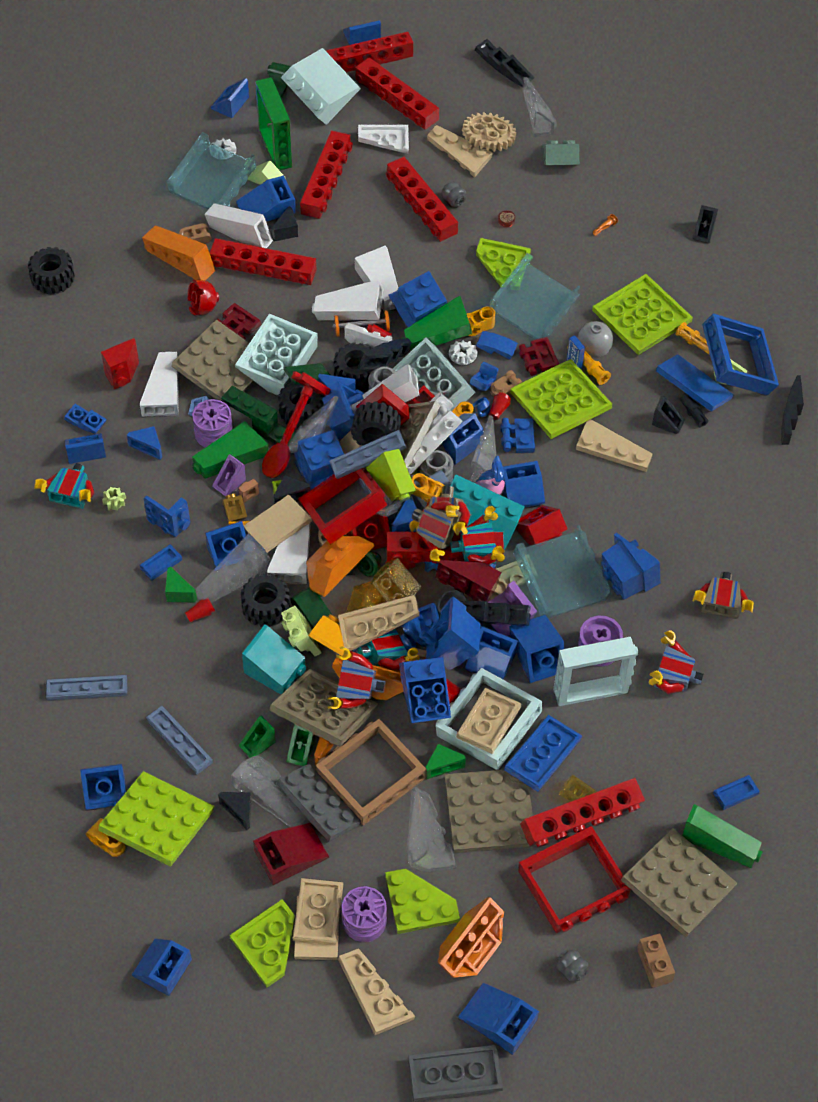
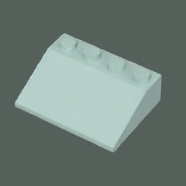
[281,48,361,125]
[235,314,317,396]
[393,338,476,411]

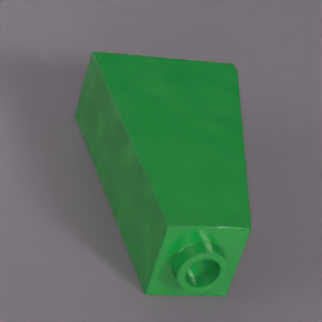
[403,296,473,351]
[192,421,269,479]
[682,804,763,868]

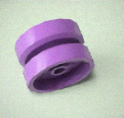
[578,615,623,667]

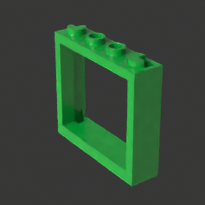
[255,77,292,171]

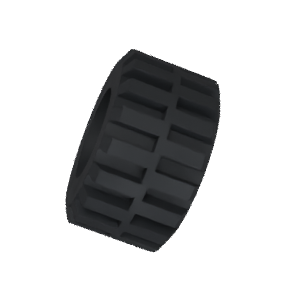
[28,247,75,294]
[333,343,375,391]
[278,381,324,429]
[351,402,401,446]
[241,573,290,627]

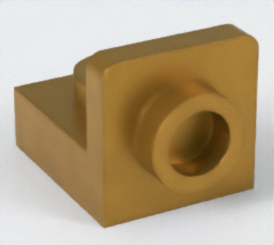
[222,493,247,522]

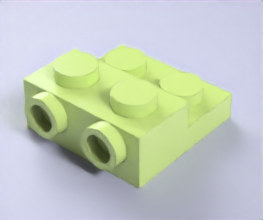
[281,606,322,656]

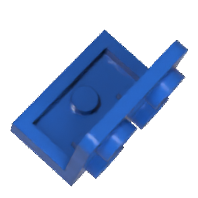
[143,496,191,538]
[402,603,439,647]

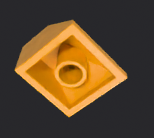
[308,614,344,656]

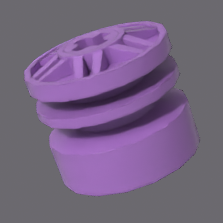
[192,399,233,448]
[342,886,387,942]

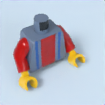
[649,630,704,694]
[328,646,386,709]

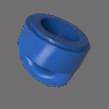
[472,397,490,417]
[399,632,417,652]

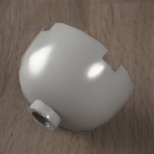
[577,321,613,357]

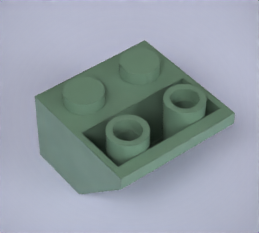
[542,140,580,165]

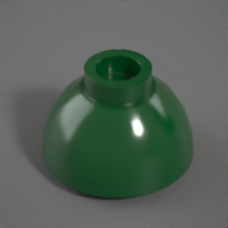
[356,551,382,577]

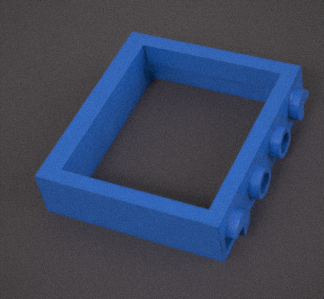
[702,314,779,396]

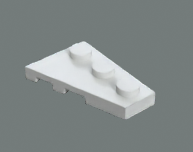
[358,125,409,154]
[344,323,392,349]

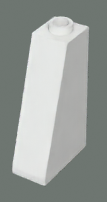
[204,203,273,248]
[355,245,398,311]
[312,280,384,320]
[140,352,178,417]
[352,364,419,414]
[267,515,311,584]

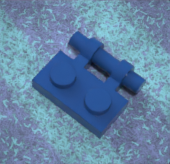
[500,418,535,453]

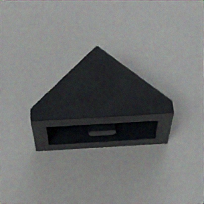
[693,205,718,243]
[271,206,298,242]
[652,396,685,434]
[274,475,311,504]
[218,792,252,830]

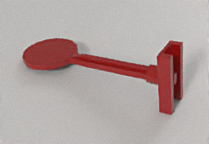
[262,371,331,478]

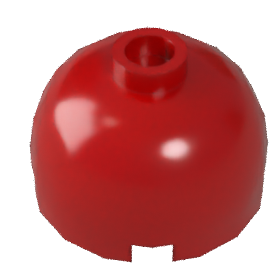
[187,280,219,316]

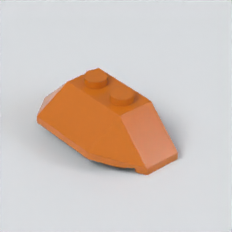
[306,536,374,597]
[332,655,404,700]
[438,897,504,978]

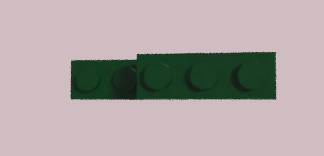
[221,386,305,454]

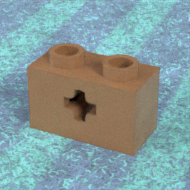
[637,933,675,988]

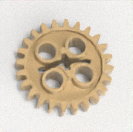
[462,112,516,152]

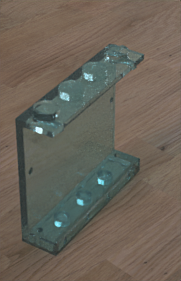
[167,132,256,209]
[488,253,580,339]
[513,525,610,618]

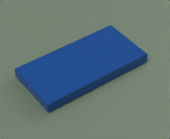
[656,354,734,412]
[504,715,582,792]

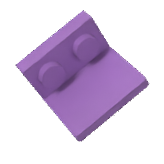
[488,581,537,636]

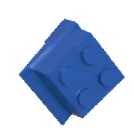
[388,271,447,328]
[322,381,364,439]
[294,430,344,490]
[601,533,661,600]
[419,596,480,670]

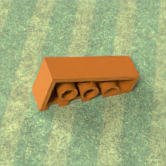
[142,225,215,280]

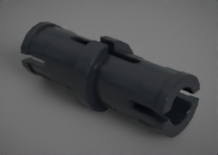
[680,394,709,427]

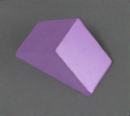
[212,455,246,496]

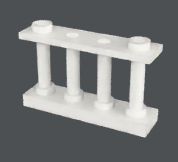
[407,392,463,475]

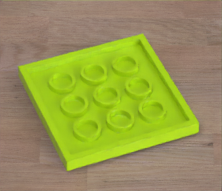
[592,274,693,355]
[511,359,612,439]
[98,771,214,867]

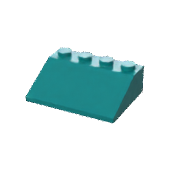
[448,474,524,550]

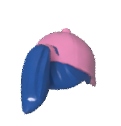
[476,456,505,495]

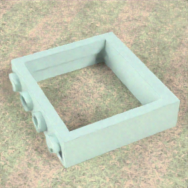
[554,637,638,707]
[436,668,542,770]

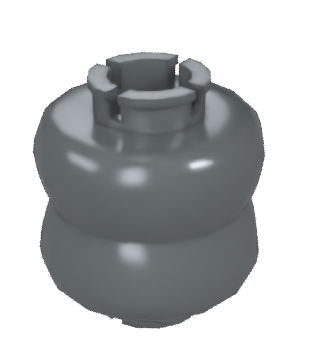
[442,182,467,207]
[557,950,588,981]

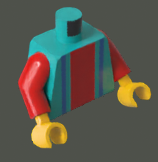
[34,463,94,509]
[450,506,505,565]
[357,628,420,671]

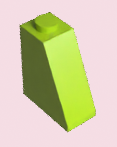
[366,449,416,502]

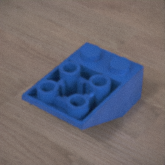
[236,175,296,222]
[399,657,451,723]
[458,983,539,1055]

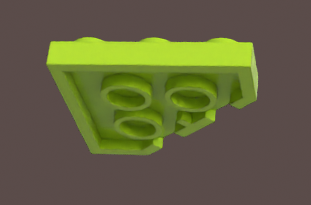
[476,238,531,292]
[385,869,460,934]
[229,899,295,988]

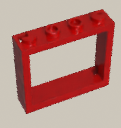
[299,467,387,545]
[518,826,631,933]

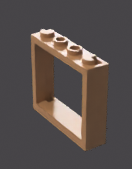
[316,719,426,826]

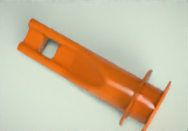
[593,214,618,236]

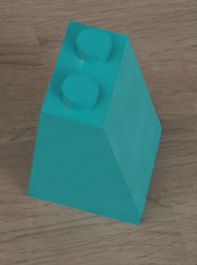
[242,625,306,695]

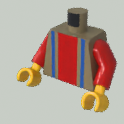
[409,486,471,535]
[412,501,461,562]
[692,572,754,619]

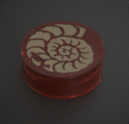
[498,210,515,227]

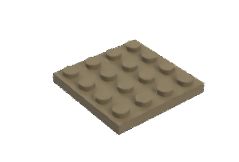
[171,320,255,407]
[365,401,441,472]
[269,669,378,747]
[444,769,536,853]
[621,828,738,937]

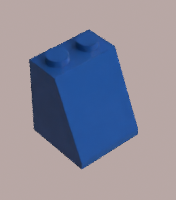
[509,615,564,683]

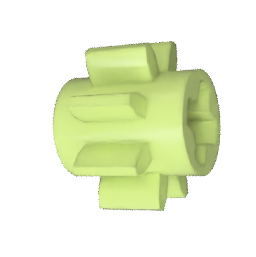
[102,487,126,511]

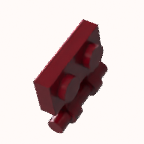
[217,303,261,340]
[519,337,559,376]

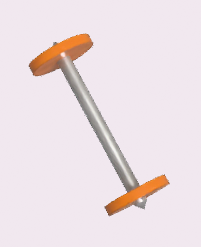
[332,310,391,337]

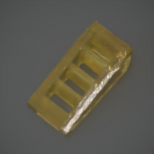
[558,774,602,809]

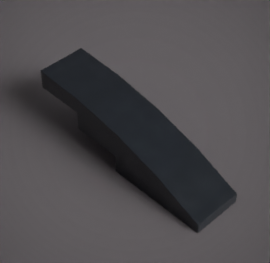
[475,39,534,87]
[358,338,412,370]
[781,375,804,445]
[460,601,531,626]

